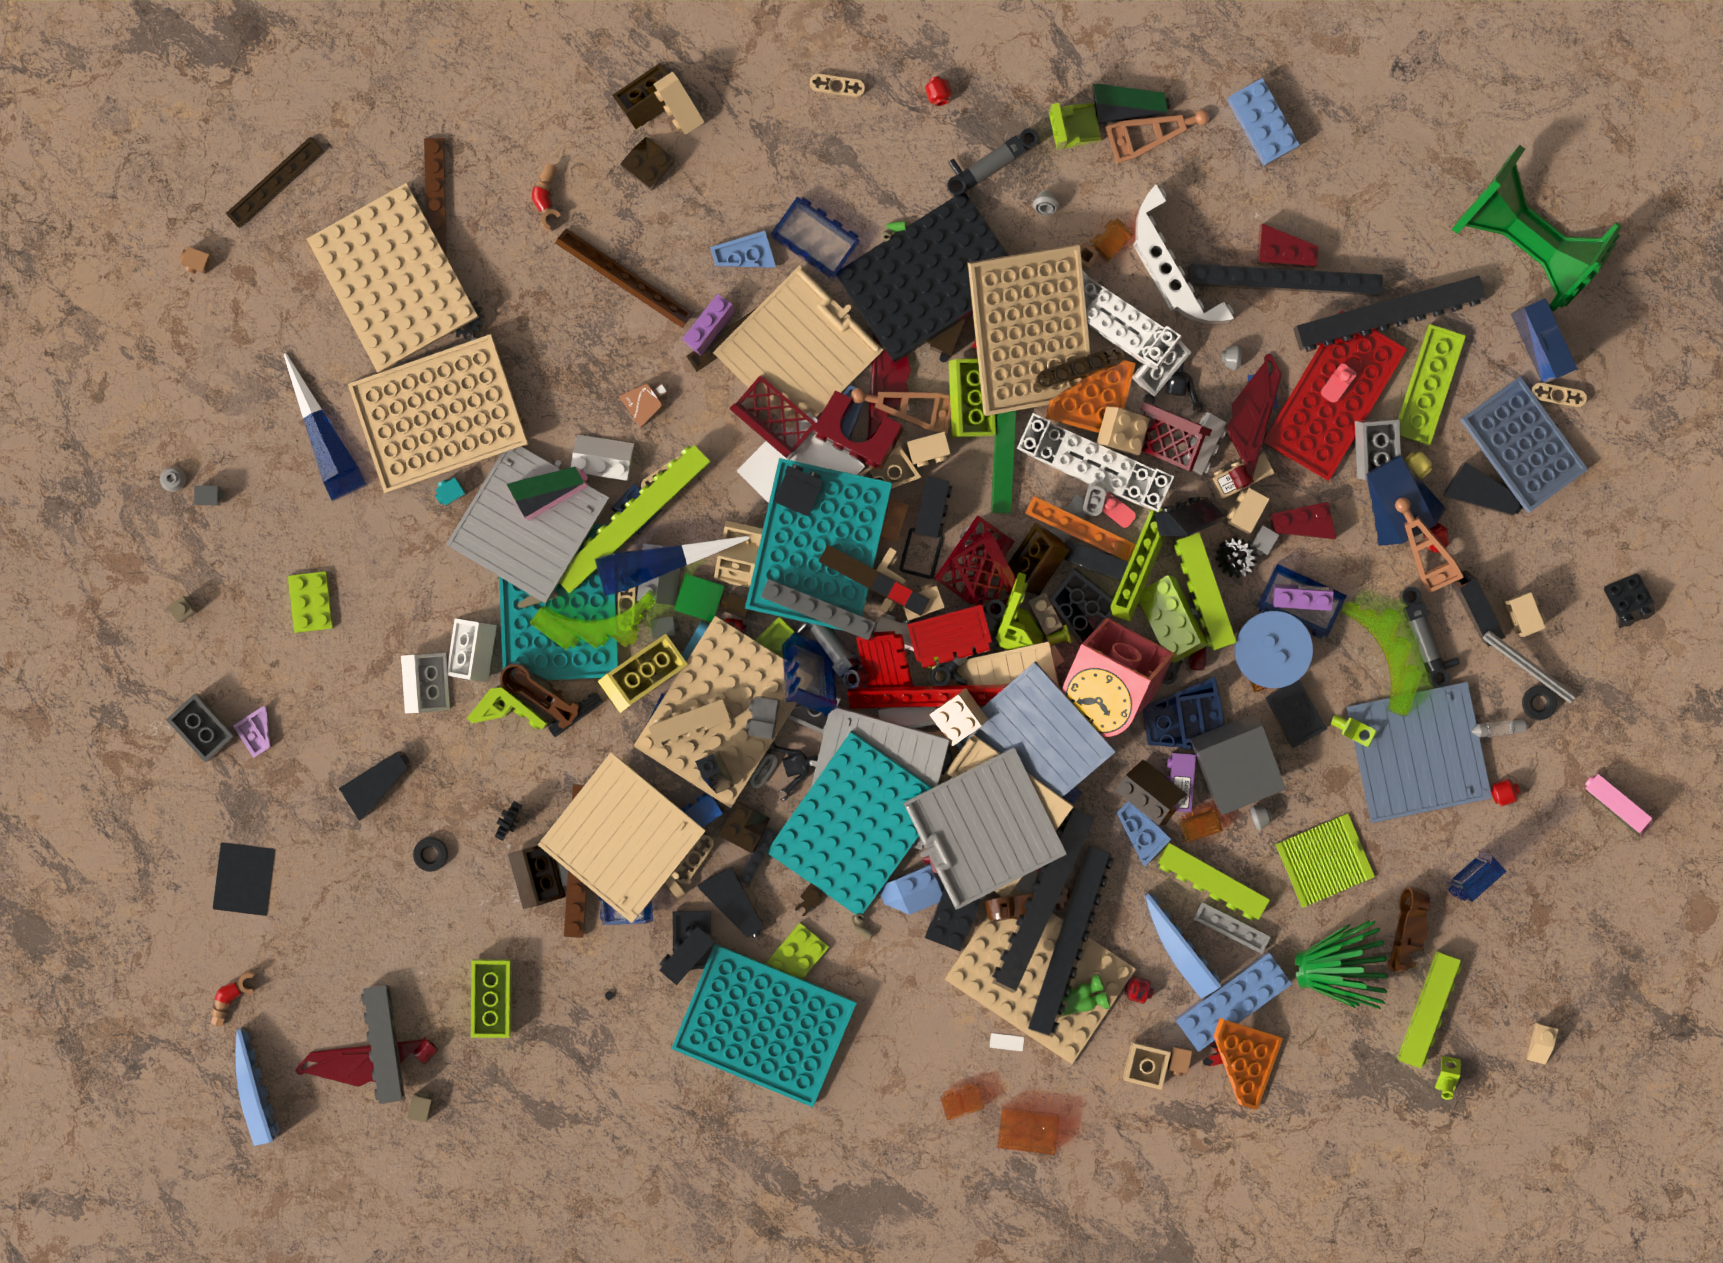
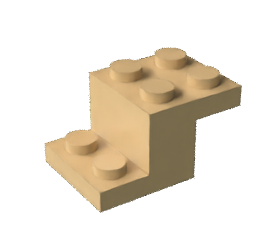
[714,521,763,588]
[877,548,907,613]

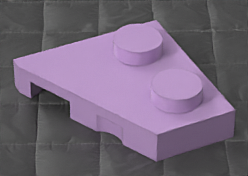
[233,706,271,758]

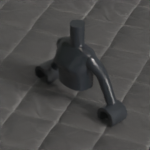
[1143,361,1205,412]
[767,742,818,801]

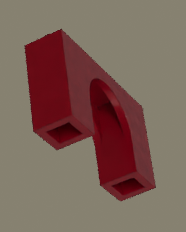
[813,390,904,469]

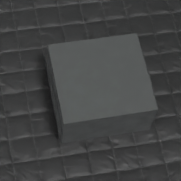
[1190,713,1286,815]

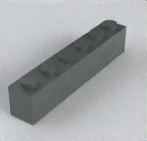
[761,579,878,641]
[361,985,406,1104]

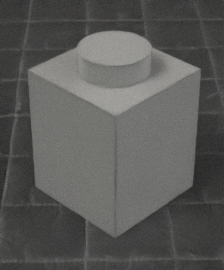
[1249,525,1279,556]

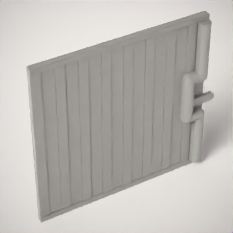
[446,447,610,604]
[809,705,950,850]
[903,747,1066,910]

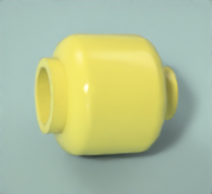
[1404,451,1432,480]

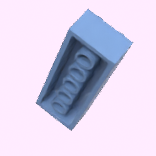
[1174,951,1292,1052]

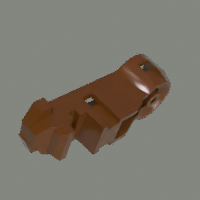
[500,661,579,729]
[985,887,1070,922]
[1387,887,1430,973]

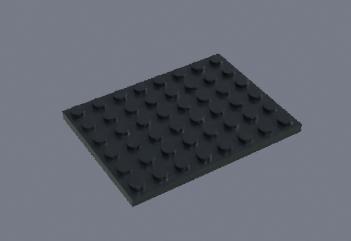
[835,192,1009,363]

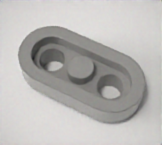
[1083,482,1107,516]
[747,752,777,788]

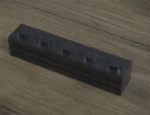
[548,692,604,737]
[739,826,777,885]

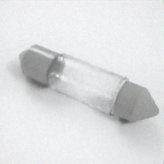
[1471,719,1529,737]

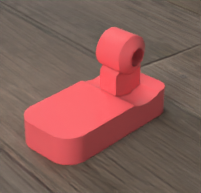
[1321,364,1356,403]
[1102,492,1136,528]

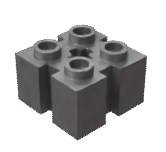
[746,696,780,739]

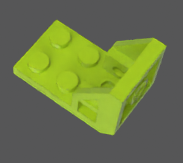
[1049,103,1102,150]
[996,572,1044,650]
[466,687,549,730]

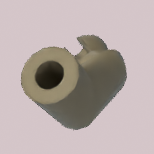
[852,913,873,940]

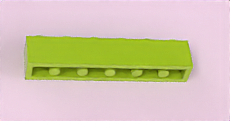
[1111,508,1166,621]
[1174,533,1237,650]
[1157,842,1270,920]
[1397,951,1462,1069]

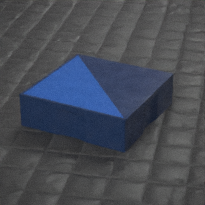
[1511,298,1578,383]

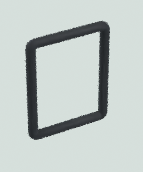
[899,528,943,579]

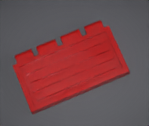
[907,605,992,668]
[856,631,913,688]

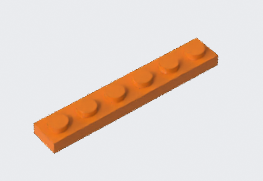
[1025,496,1136,562]

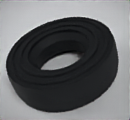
[1522,686,1557,720]
[413,837,448,872]

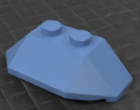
[879,863,945,915]

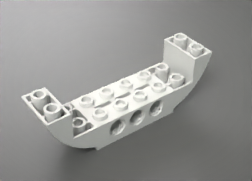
[1133,184,1234,324]
[1082,270,1182,369]
[1017,413,1174,512]

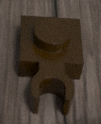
[795,883,826,916]

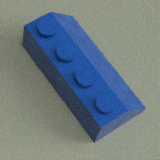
[681,793,724,827]

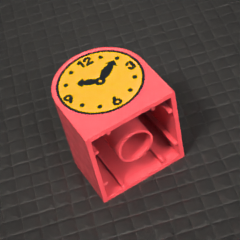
[1062,618,1175,737]

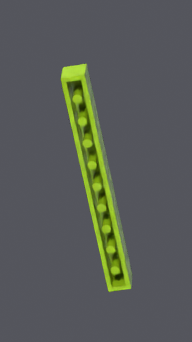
[559,445,711,594]

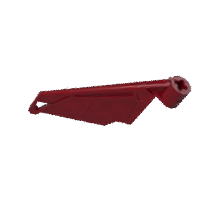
[865,332,911,441]
[1226,354,1282,490]
[295,1037,439,1087]

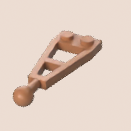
[1105,110,1210,164]
[851,388,951,435]
[1395,497,1464,593]

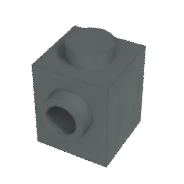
[194,486,224,506]
[650,616,679,640]

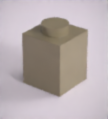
[167,596,197,623]
[407,1091,433,1122]

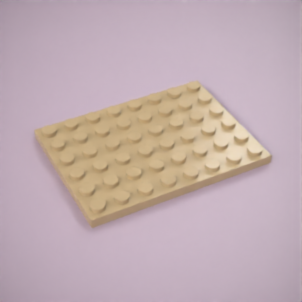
[307,183,479,373]
[968,244,1090,416]
[348,334,529,493]
[633,616,813,808]
[944,888,1136,1064]

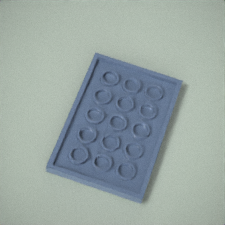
[1460,376,1588,513]

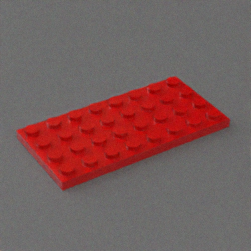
[1263,310,1407,481]

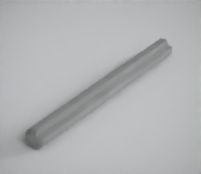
[1483,631,1576,703]

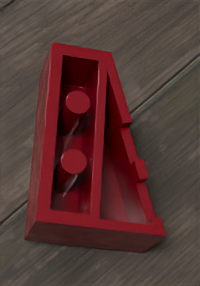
[1257,223,1318,268]
[1270,502,1336,540]

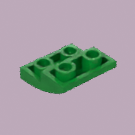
[674,574,724,622]

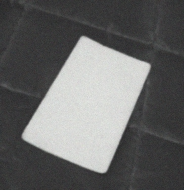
[990,1033,1024,1051]

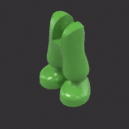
[1059,974,1111,1017]

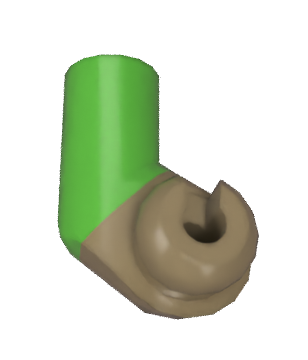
[881,221,906,242]

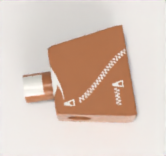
[619,383,668,428]

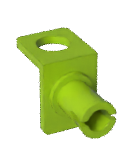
[1046,624,1077,645]
[1331,715,1377,747]
[1435,1056,1461,1100]

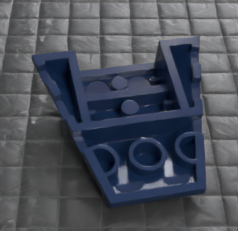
[1366,455,1446,546]
[1143,676,1225,749]

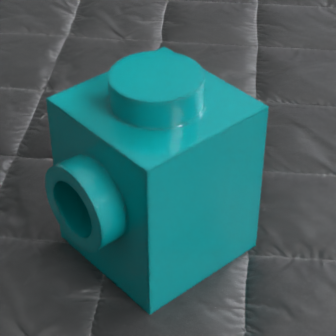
[435,478,467,506]

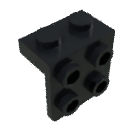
[774,464,824,516]
[1604,574,1655,628]

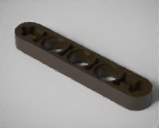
[1035,347,1124,390]

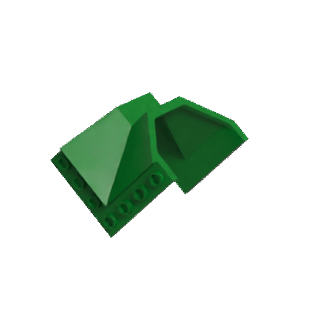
[1451,144,1622,312]

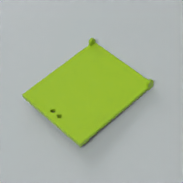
[1275,813,1375,908]

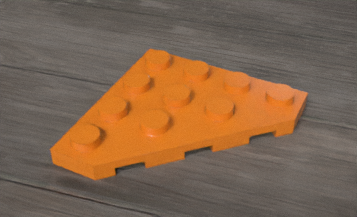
[1045,358,1136,433]
[1213,1018,1283,1110]

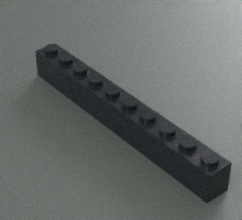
[1188,264,1383,296]
[1293,276,1486,352]
[992,808,1095,993]
[1028,846,1114,1038]

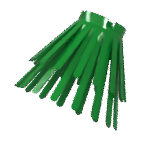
[1295,919,1388,1009]

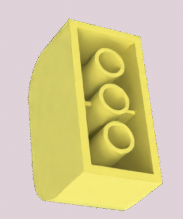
[598,634,688,713]

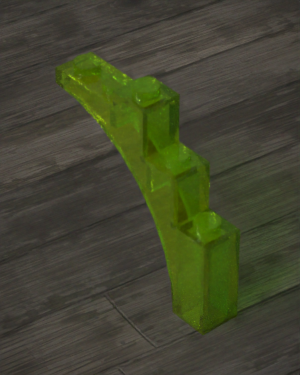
[530,590,656,651]
[1340,602,1423,717]

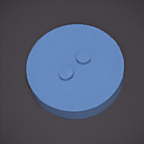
[1234,611,1313,688]

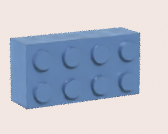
[1227,78,1300,166]

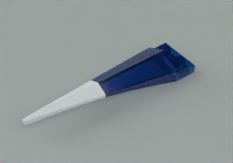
[284,353,367,501]
[594,536,750,596]

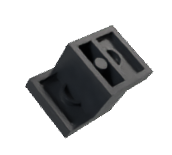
[924,888,982,951]

